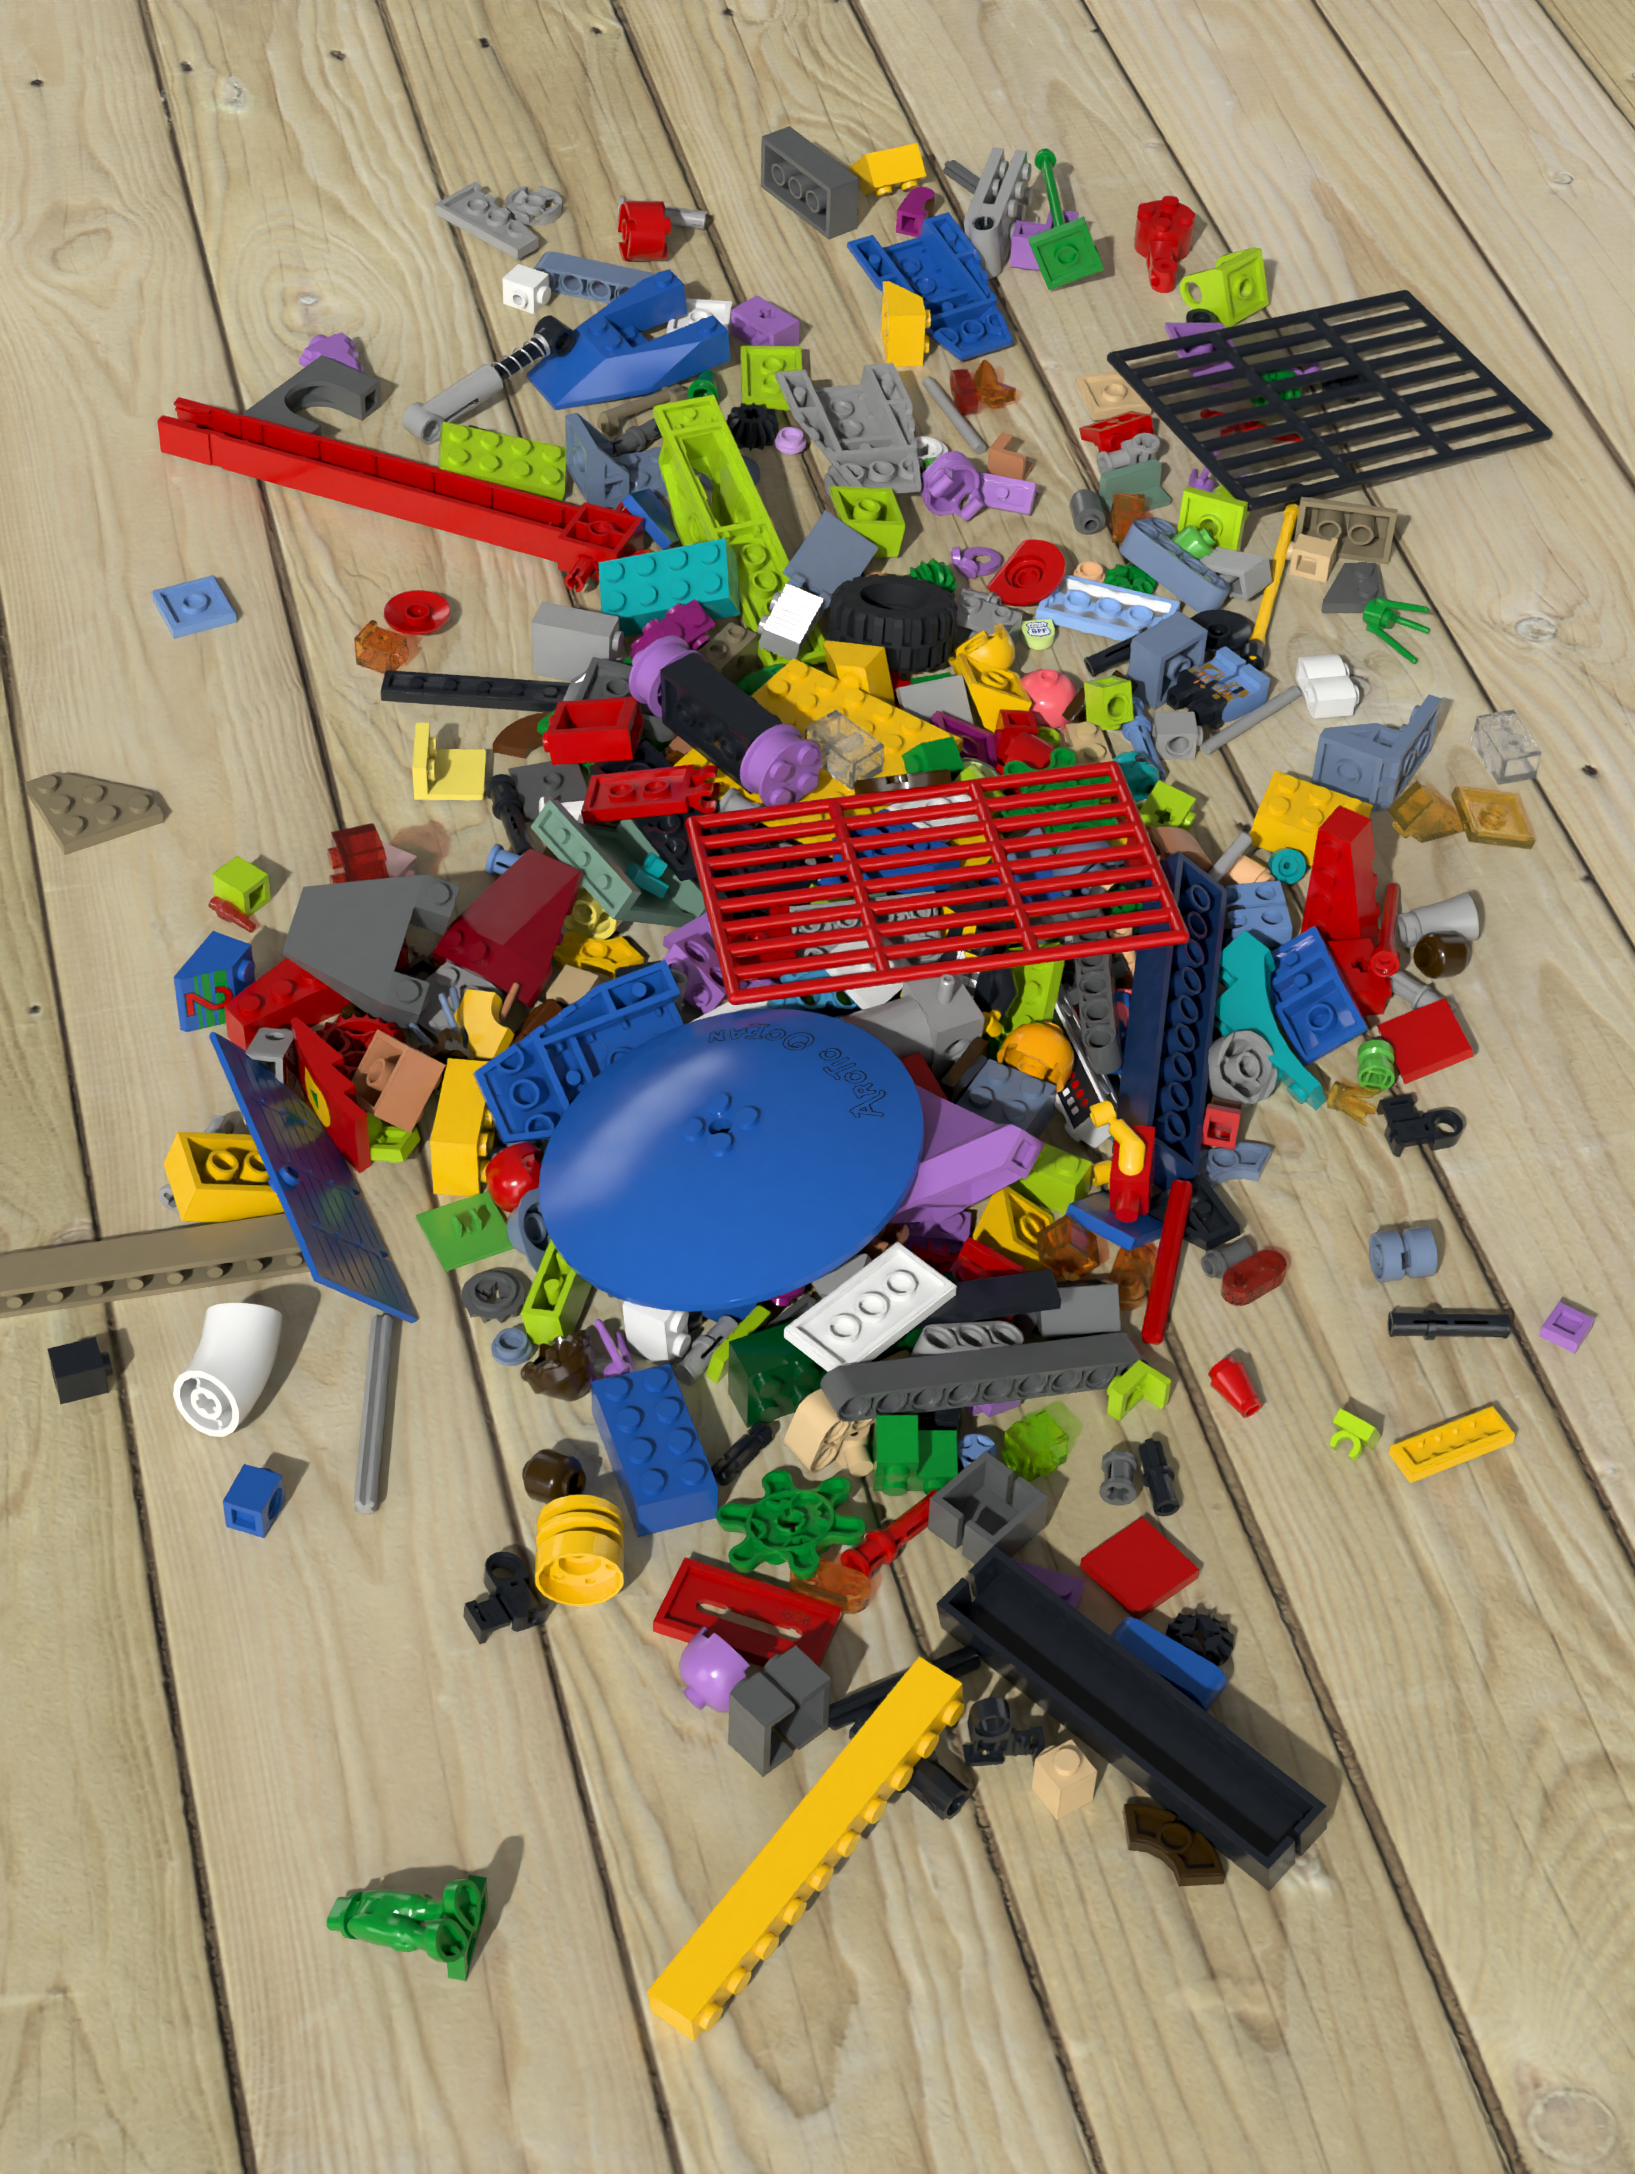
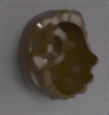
[520,1330,597,1402]

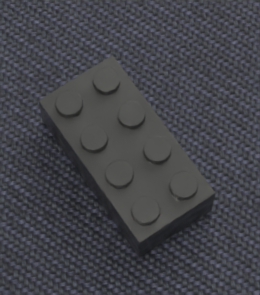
[761,126,859,239]

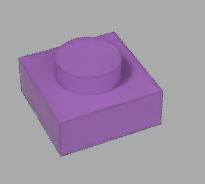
[1539,1302,1595,1354]

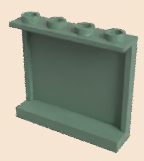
[530,799,706,927]

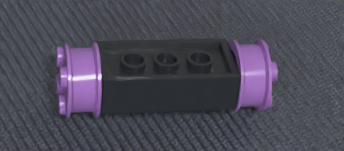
[629,635,822,806]

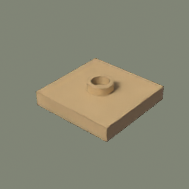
[1075,371,1152,421]

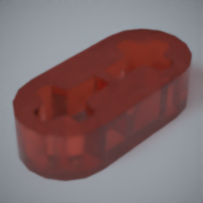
[950,369,978,415]
[1220,1250,1287,1306]

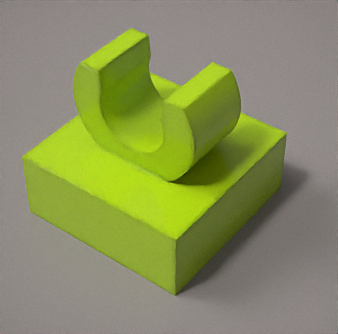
[1330,1408,1381,1461]

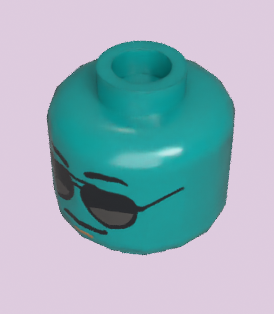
[1113,751,1160,802]

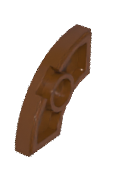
[493,711,552,759]

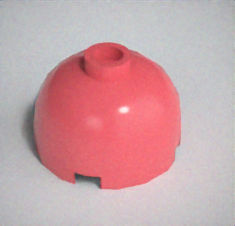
[1021,669,1077,731]

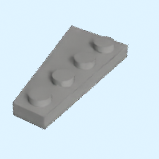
[435,182,539,260]

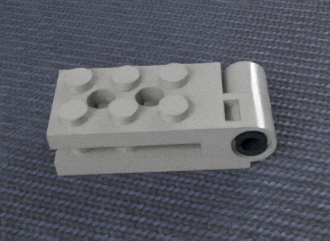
[964,148,1033,279]

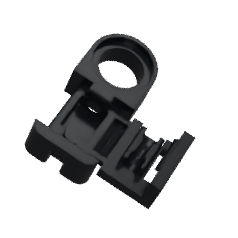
[1376,1094,1463,1157]
[463,1552,548,1644]
[962,1697,1045,1767]

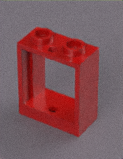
[543,697,645,765]

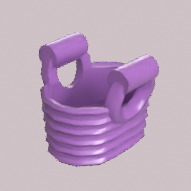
[920,451,984,522]

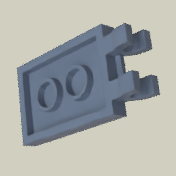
[781,510,879,620]

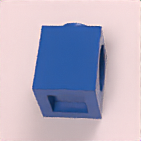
[223,1464,285,1538]

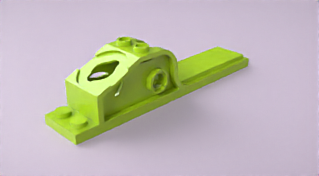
[652,394,826,667]

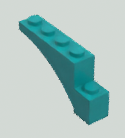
[1213,930,1326,1110]

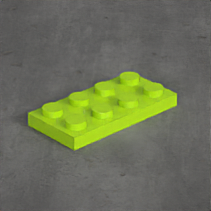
[438,422,566,502]

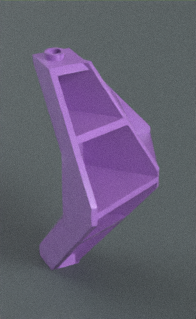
[887,1084,1045,1224]

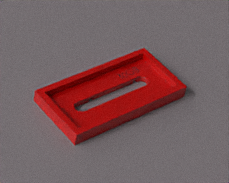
[653,1557,843,1668]

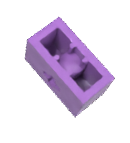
[731,296,799,346]

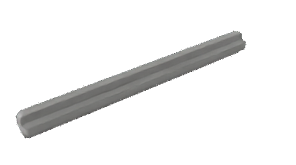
[354,1314,393,1514]

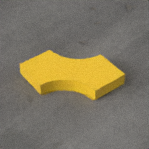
[552,930,644,980]
[454,989,515,1061]

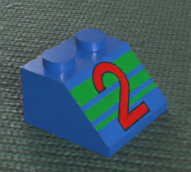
[174,931,255,1032]

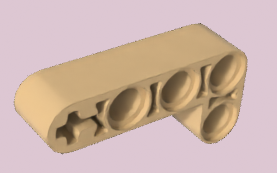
[783,1350,911,1473]

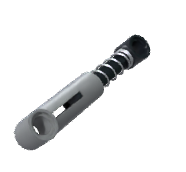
[402,315,576,444]

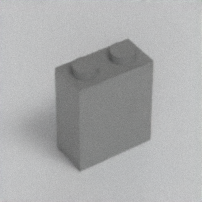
[532,602,624,682]

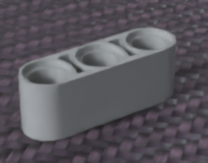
[908,1321,1024,1358]

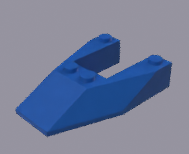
[527,269,731,410]

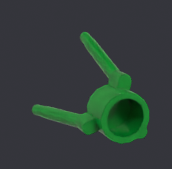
[1362,596,1430,664]

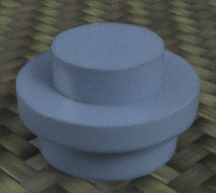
[491,1328,532,1366]

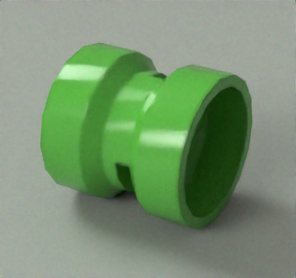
[1357,1040,1395,1092]

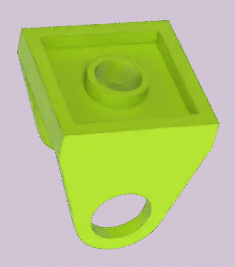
[1180,247,1269,327]

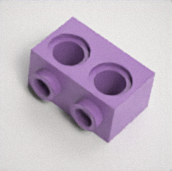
[661,933,747,1016]

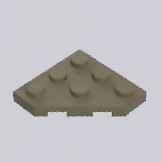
[25,772,164,855]

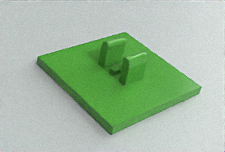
[416,1191,514,1272]

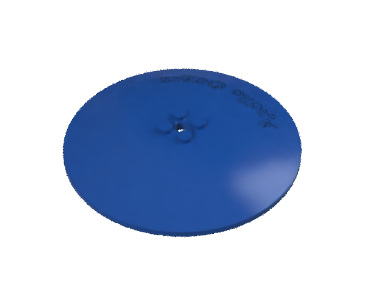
[539,1009,925,1312]

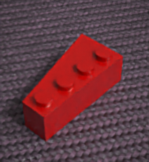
[1300,805,1381,948]
[224,958,351,1051]

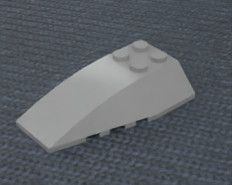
[775,363,922,494]

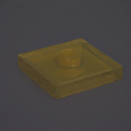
[1451,786,1536,849]

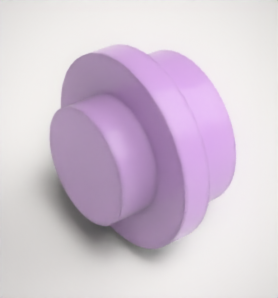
[775,427,806,455]

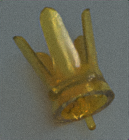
[1323,1081,1381,1127]

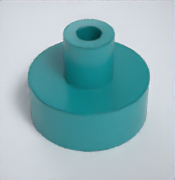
[1268,847,1306,884]

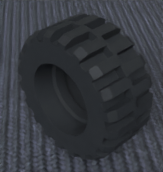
[828,574,958,673]

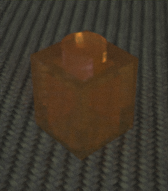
[1036,1215,1100,1281]

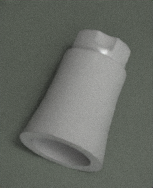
[1396,892,1479,948]

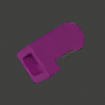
[896,187,935,237]

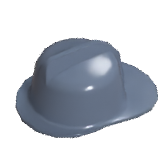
[507,1188,551,1272]

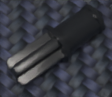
[1138,1438,1180,1517]

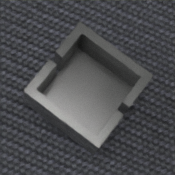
[928,1451,1049,1564]
[728,1645,831,1777]

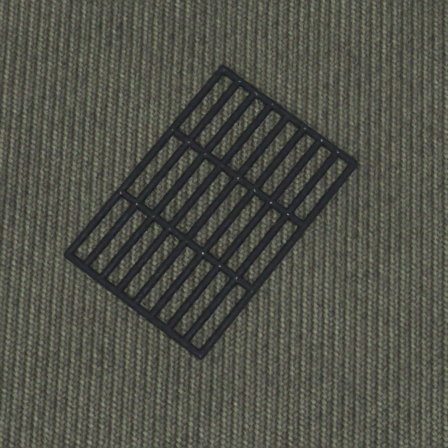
[1107,290,1553,512]

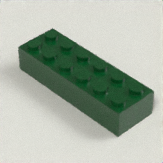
[728,1271,970,1428]

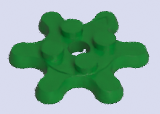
[1000,747,1118,853]
[715,1470,866,1580]

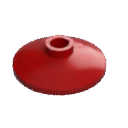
[384,590,450,635]

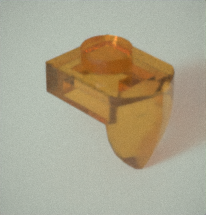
[972,360,1016,408]

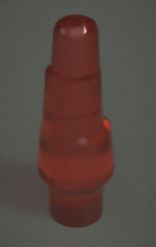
[208,896,256,933]

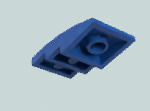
[1270,926,1369,1067]

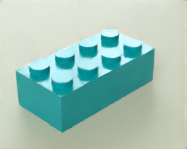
[599,538,741,637]

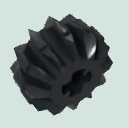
[726,402,779,451]

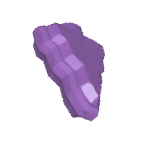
[299,332,365,374]

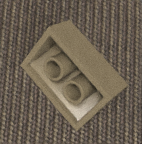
[1294,497,1398,564]

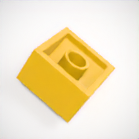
[847,143,926,197]
[880,281,931,367]

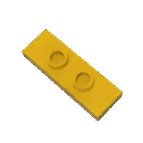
[1389,1406,1515,1483]

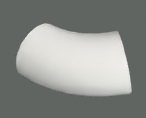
[173,1303,283,1437]

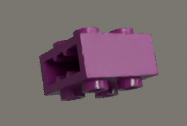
[629,599,716,659]

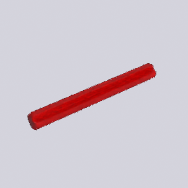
[1141,1179,1193,1345]

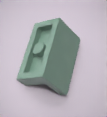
[1099,458,1171,519]

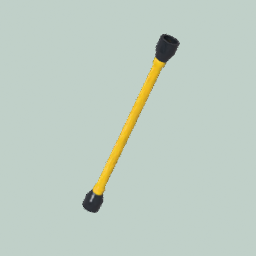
[1240,483,1304,671]

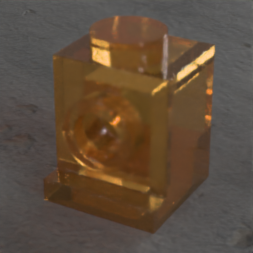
[1110,494,1146,543]
[354,620,409,674]

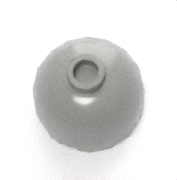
[1207,1030,1278,1106]

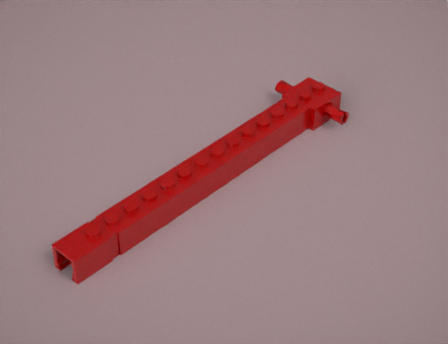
[157,397,644,592]

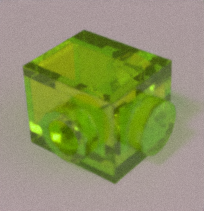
[1002,1410,1070,1482]

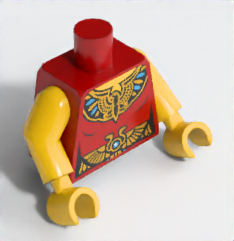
[1089,1101,1155,1223]

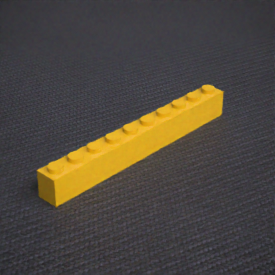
[647,1657,965,2042]

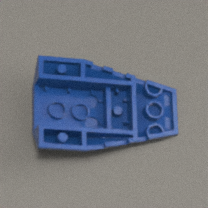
[847,212,1013,361]
[473,960,684,1144]

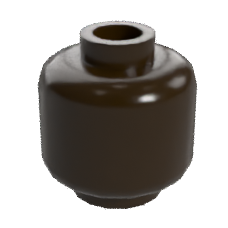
[1413,931,1468,979]
[522,1449,586,1504]

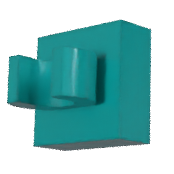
[625,852,669,898]

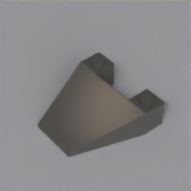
[282,874,460,1031]

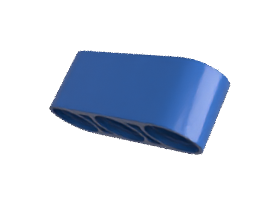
[1110,1617,1227,1712]

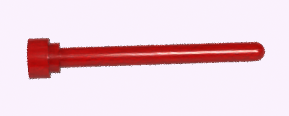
[1370,883,1400,977]

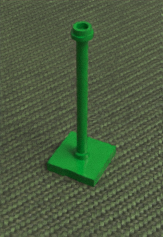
[1028,148,1104,290]

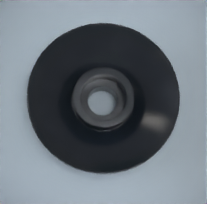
[1190,610,1251,653]

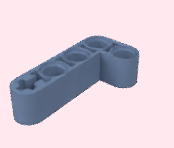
[1119,517,1231,613]

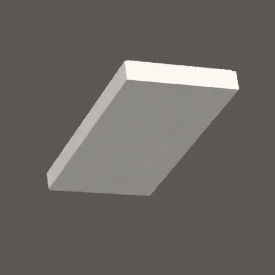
[784,1242,957,1372]

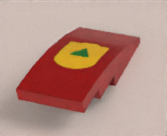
[291,1017,371,1173]

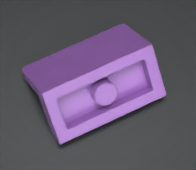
[968,472,1040,516]

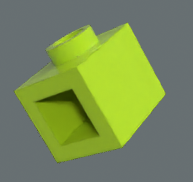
[212,856,271,919]

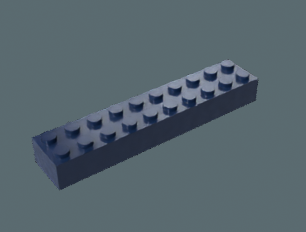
[1112,851,1228,1191]

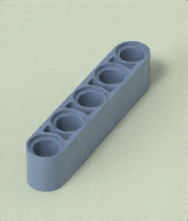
[533,251,656,304]

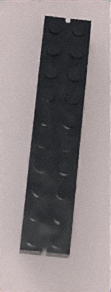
[936,1545,1327,1891]

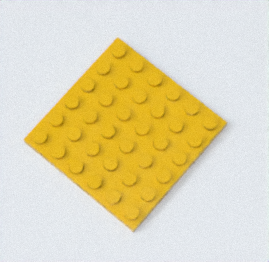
[674,658,963,858]

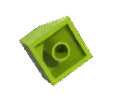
[829,486,906,558]

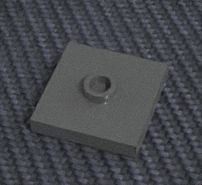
[508,761,588,822]

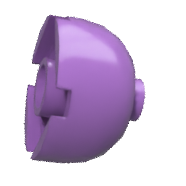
[679,1627,750,1713]

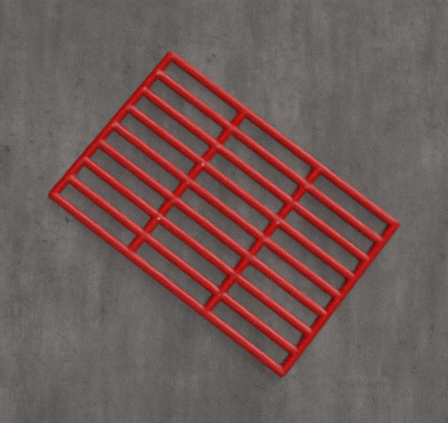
[685,761,1190,1005]

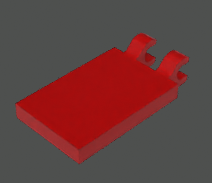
[581,764,721,824]

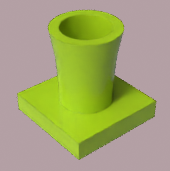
[1177,485,1250,551]

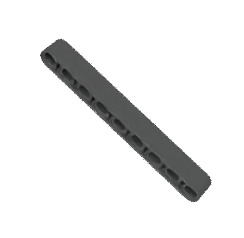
[820,1332,1149,1422]

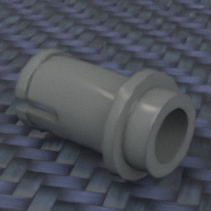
[1201,1239,1253,1279]

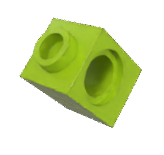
[1084,675,1134,730]

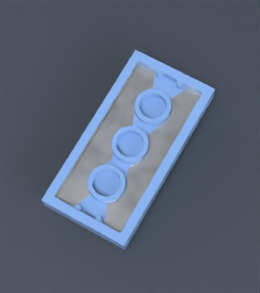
[1035,574,1180,641]

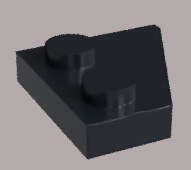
[1147,1174,1241,1251]

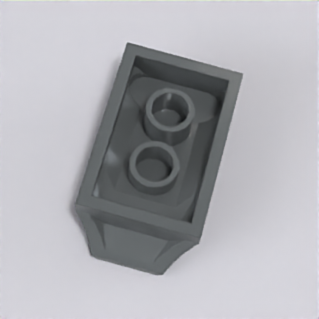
[563,657,676,742]

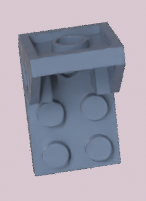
[565,413,668,509]
[1311,694,1441,811]

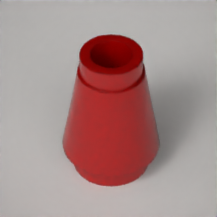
[1208,1356,1263,1418]

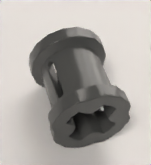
[1099,1450,1137,1506]

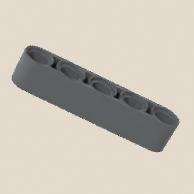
[1072,931,1123,1075]

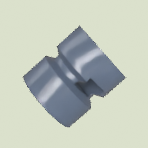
[1369,1226,1438,1283]

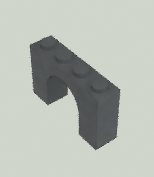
[242,355,382,436]

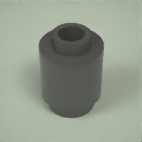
[1069,489,1106,535]

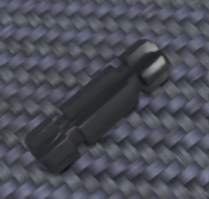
[711,1421,773,1486]

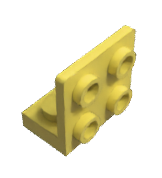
[412,723,486,801]

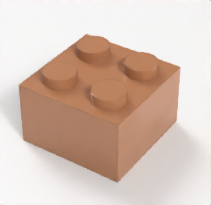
[351,1029,446,1133]

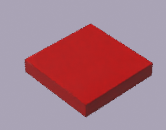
[1377,998,1474,1084]
[1080,1517,1200,1620]

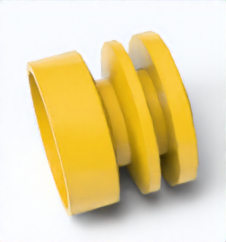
[535,1495,624,1606]

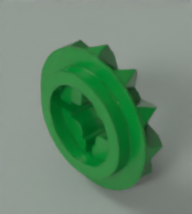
[1104,562,1156,595]

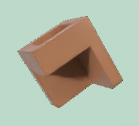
[987,432,1033,481]

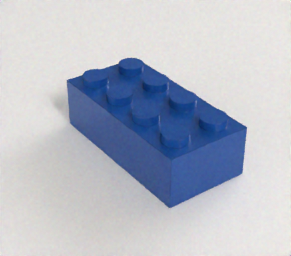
[591,1363,718,1537]

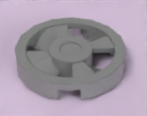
[505,186,563,227]

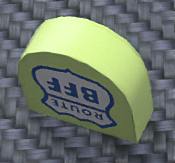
[1020,619,1055,650]

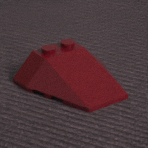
[428,849,584,1008]

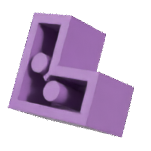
[1010,210,1079,271]

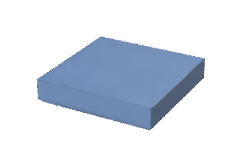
[151,575,237,639]

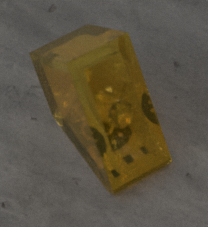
[1387,780,1469,843]

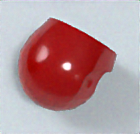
[485,1142,543,1213]

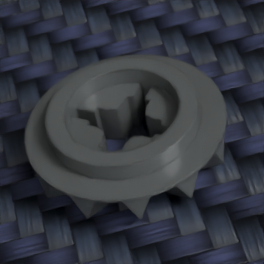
[461,1270,525,1324]

